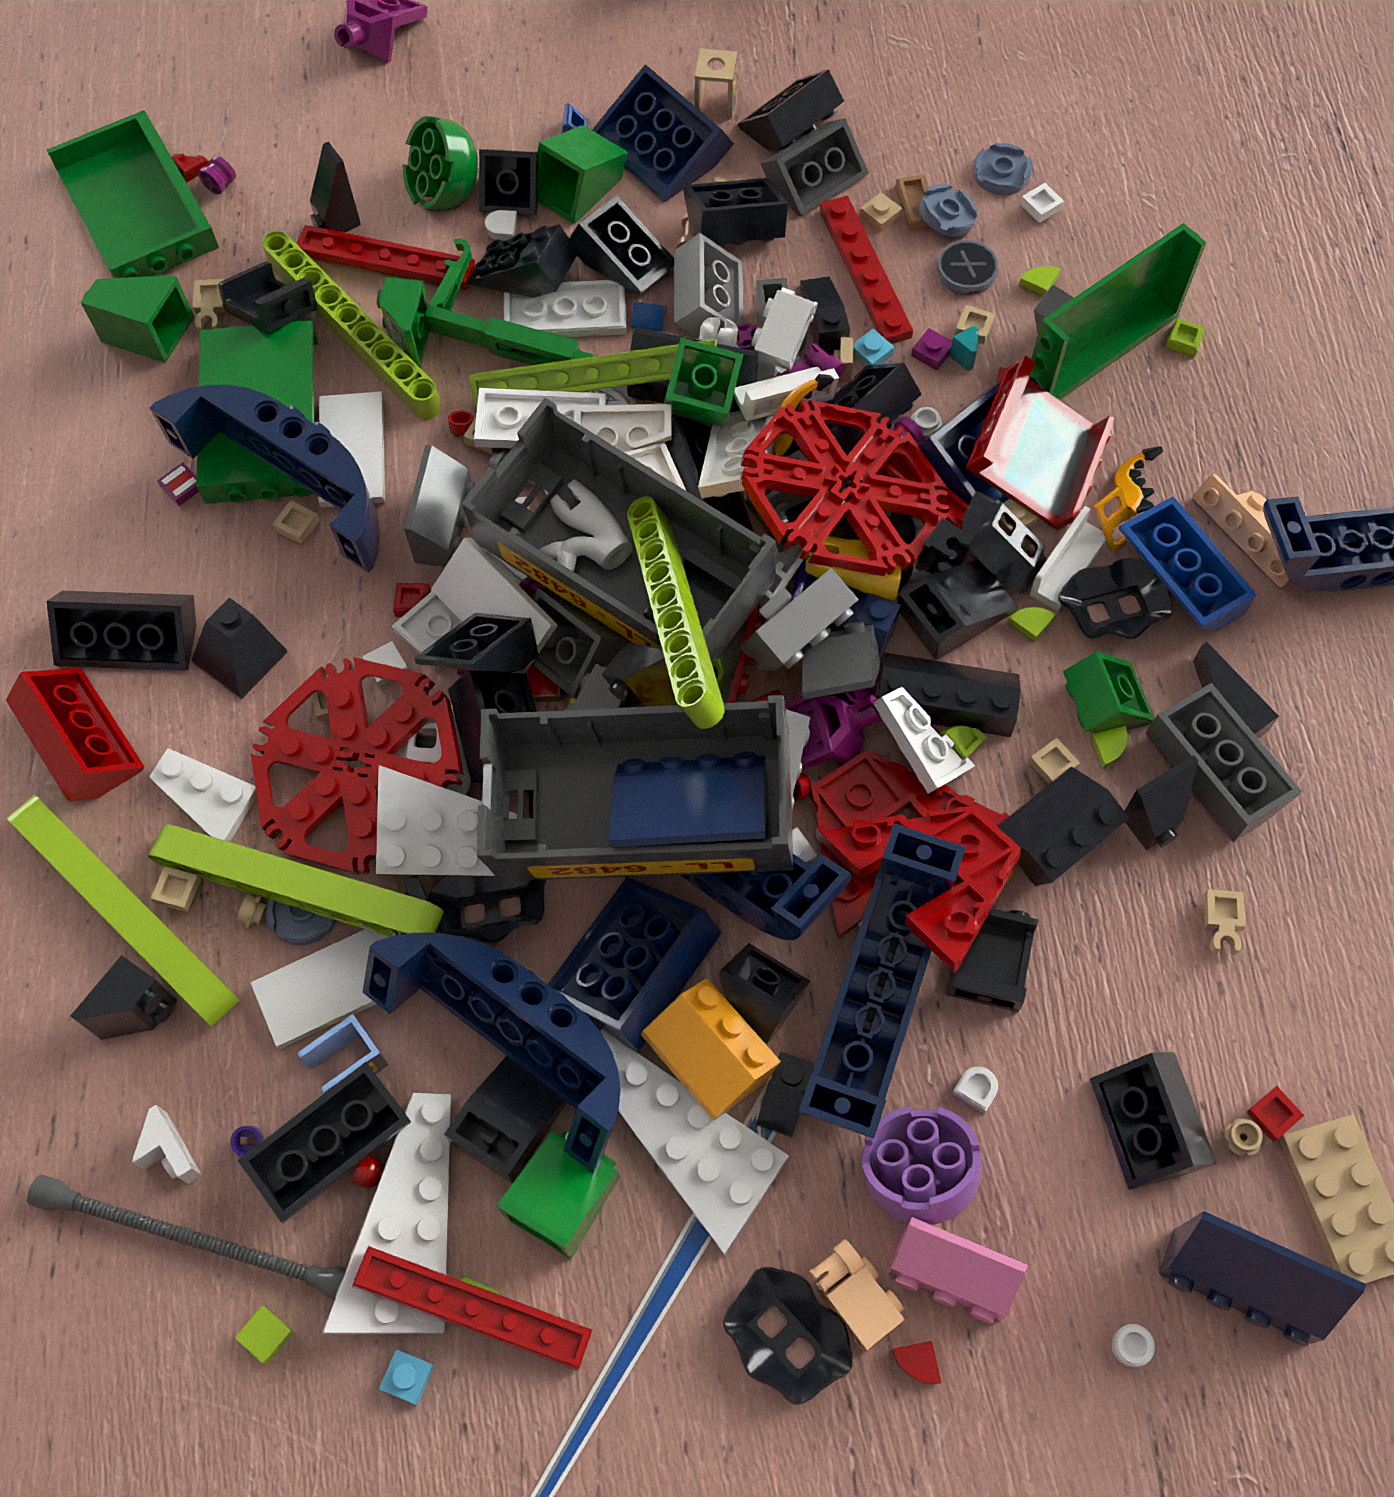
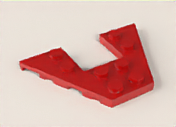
[811,749,1009,939]
[816,806,1021,972]

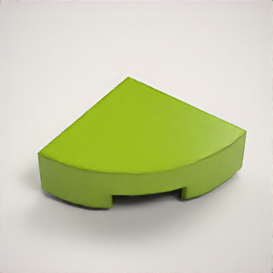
[1019,266,1061,296]
[1008,607,1056,642]
[939,726,987,760]
[1091,726,1128,769]

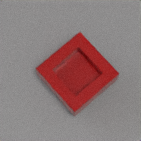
[1246,1086,1305,1142]

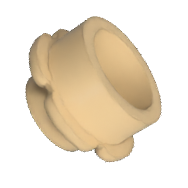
[237,894,267,929]
[1224,1118,1263,1156]

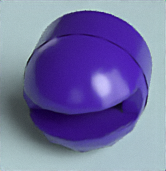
[230,1125,264,1157]

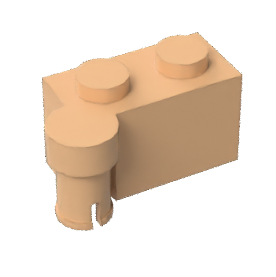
[809,1239,905,1353]

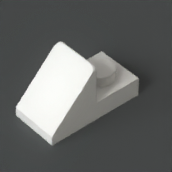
[133,1105,202,1184]

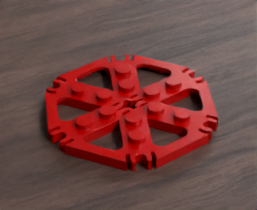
[740,400,950,576]
[251,657,464,875]

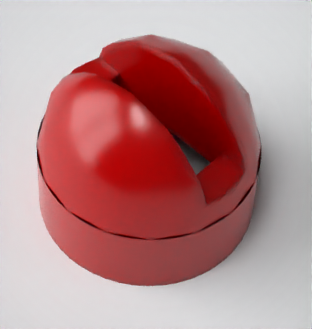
[448,410,474,438]
[793,773,812,802]
[351,1155,383,1188]

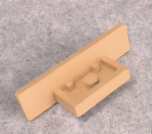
[1193,474,1290,587]

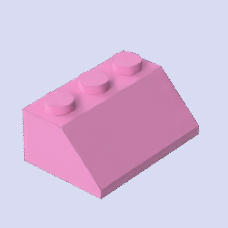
[888,1217,1028,1324]

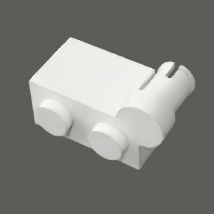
[751,287,818,371]

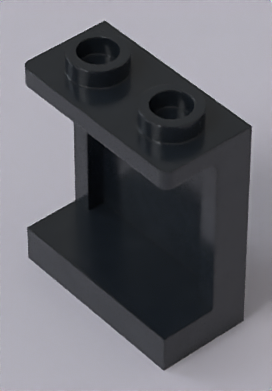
[218,261,318,333]
[643,547,743,629]
[946,906,1038,1012]

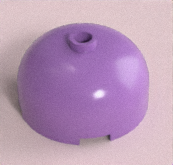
[862,1106,982,1225]

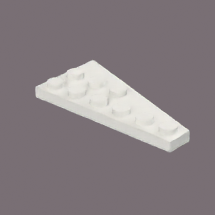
[376,765,528,876]
[601,1029,789,1256]
[321,1093,451,1335]

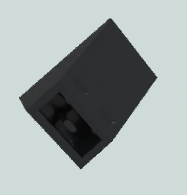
[468,224,579,298]
[898,560,1019,660]
[444,1056,567,1184]

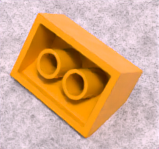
[641,978,781,1121]

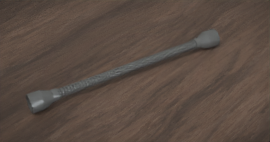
[27,1175,346,1300]

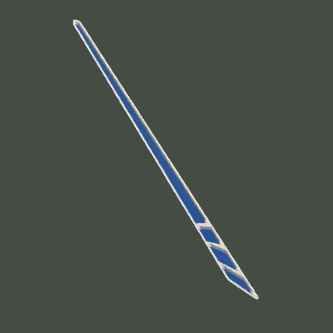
[530,1075,777,1497]

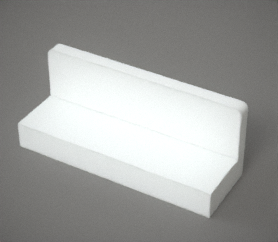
[733,367,839,421]
[1029,506,1106,612]

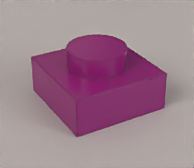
[911,328,952,370]

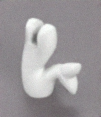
[538,479,633,572]

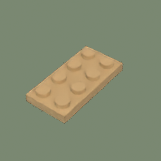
[1279,1114,1394,1284]

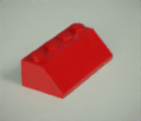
[6,668,145,802]

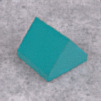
[949,326,979,371]

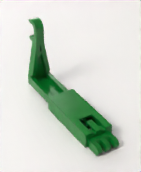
[424,239,594,365]

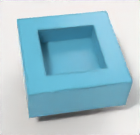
[853,329,895,367]
[379,1349,435,1405]

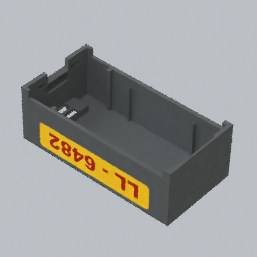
[461,398,776,666]
[477,695,793,881]

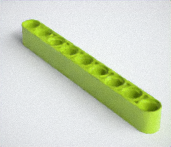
[262,230,441,419]
[627,496,724,729]
[6,794,240,1027]
[148,824,444,937]

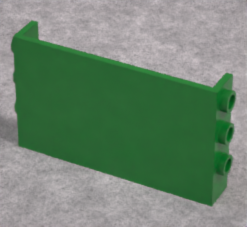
[46,110,219,278]
[1029,223,1207,412]
[196,320,318,504]

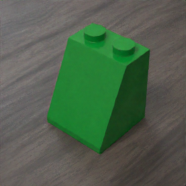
[537,125,628,224]
[80,275,194,363]
[497,1131,620,1259]

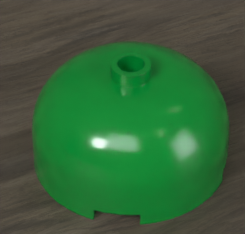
[403,116,478,211]

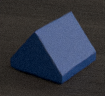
[561,103,588,133]
[631,302,667,332]

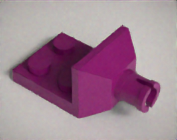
[334,0,428,62]
[785,695,883,771]

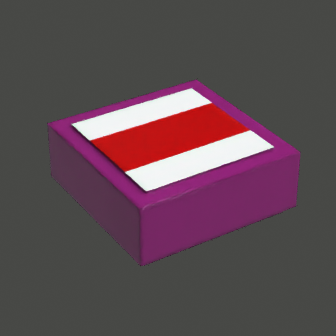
[157,462,199,506]

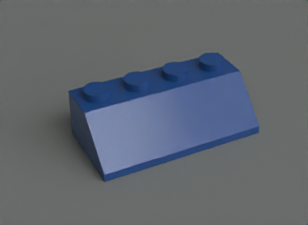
[1119,496,1257,630]

